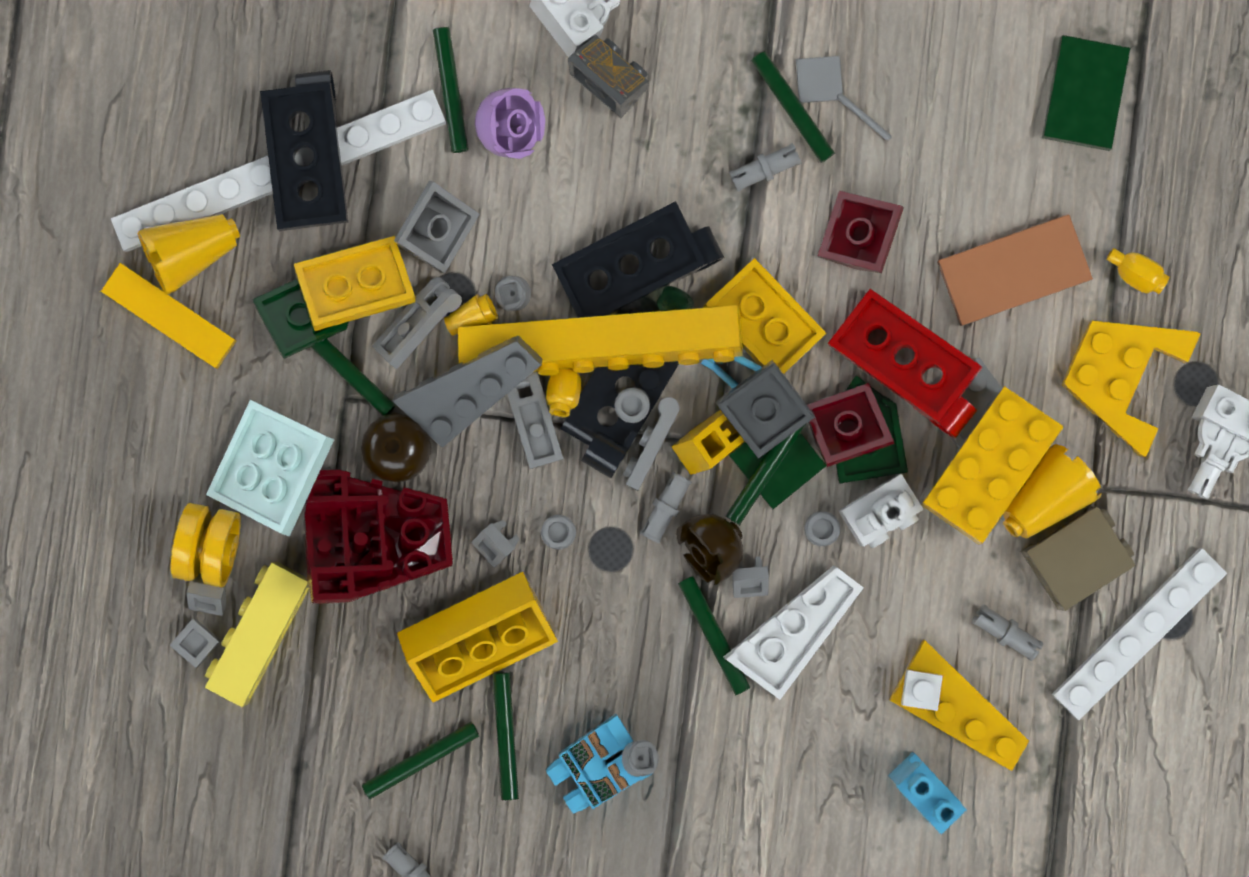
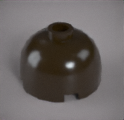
[361,413,432,483]
[676,514,743,585]

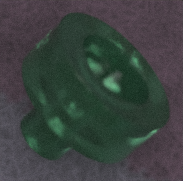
[657,286,694,311]

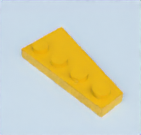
[889,640,1029,771]

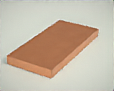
[937,214,1093,327]

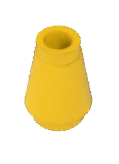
[444,294,498,336]

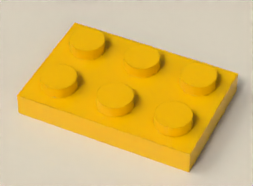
[294,236,415,331]
[703,258,826,374]

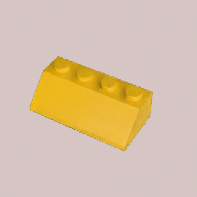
[397,572,558,703]

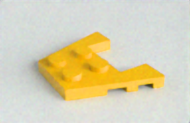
[1061,321,1201,457]

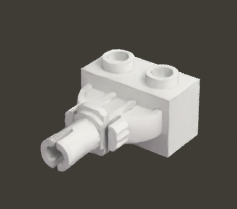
[529,0,620,57]
[1187,384,1249,500]
[839,474,924,549]

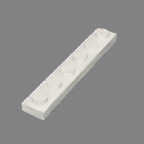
[1052,548,1227,720]

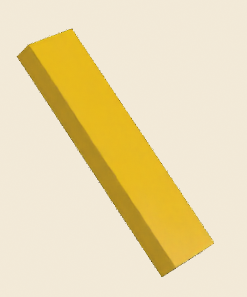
[101,263,237,369]

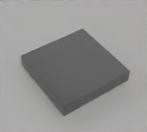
[716,360,815,458]

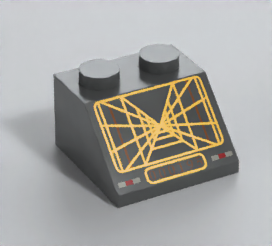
[568,35,649,118]

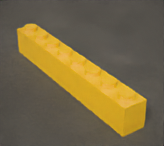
[458,305,743,376]

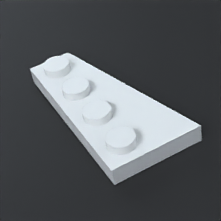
[723,565,864,700]

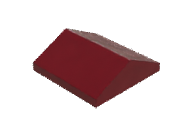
[817,191,904,274]
[807,383,894,467]

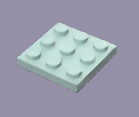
[206,400,334,536]

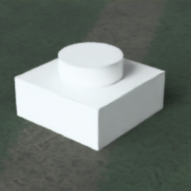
[901,669,943,711]

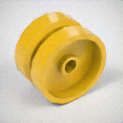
[171,503,241,588]

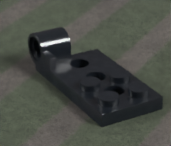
[260,70,349,231]
[552,201,725,318]
[560,309,679,478]

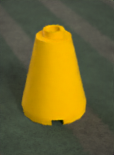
[137,214,240,295]
[1003,444,1101,538]

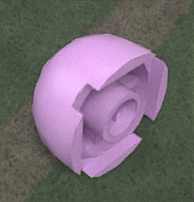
[475,88,545,159]

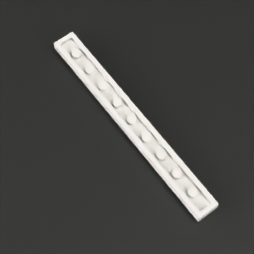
[111,89,446,252]

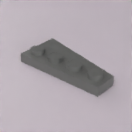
[393,335,543,448]

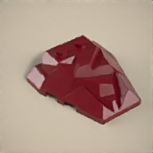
[304,470,453,604]

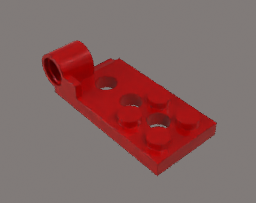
[828,289,982,439]

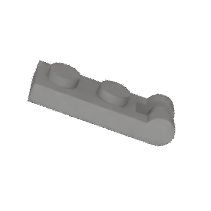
[372,277,462,369]
[507,371,564,469]
[623,397,679,491]

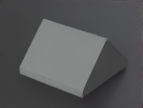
[394,180,480,273]

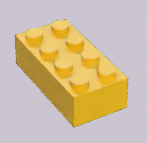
[921,386,1064,545]

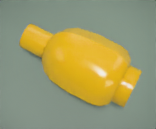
[1106,248,1170,294]
[546,369,581,417]

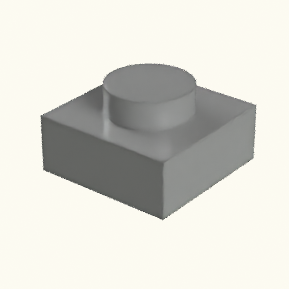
[170,618,221,668]

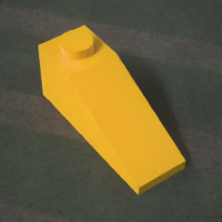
[671,410,744,475]

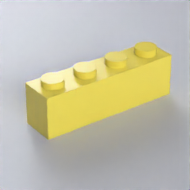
[205,562,310,707]

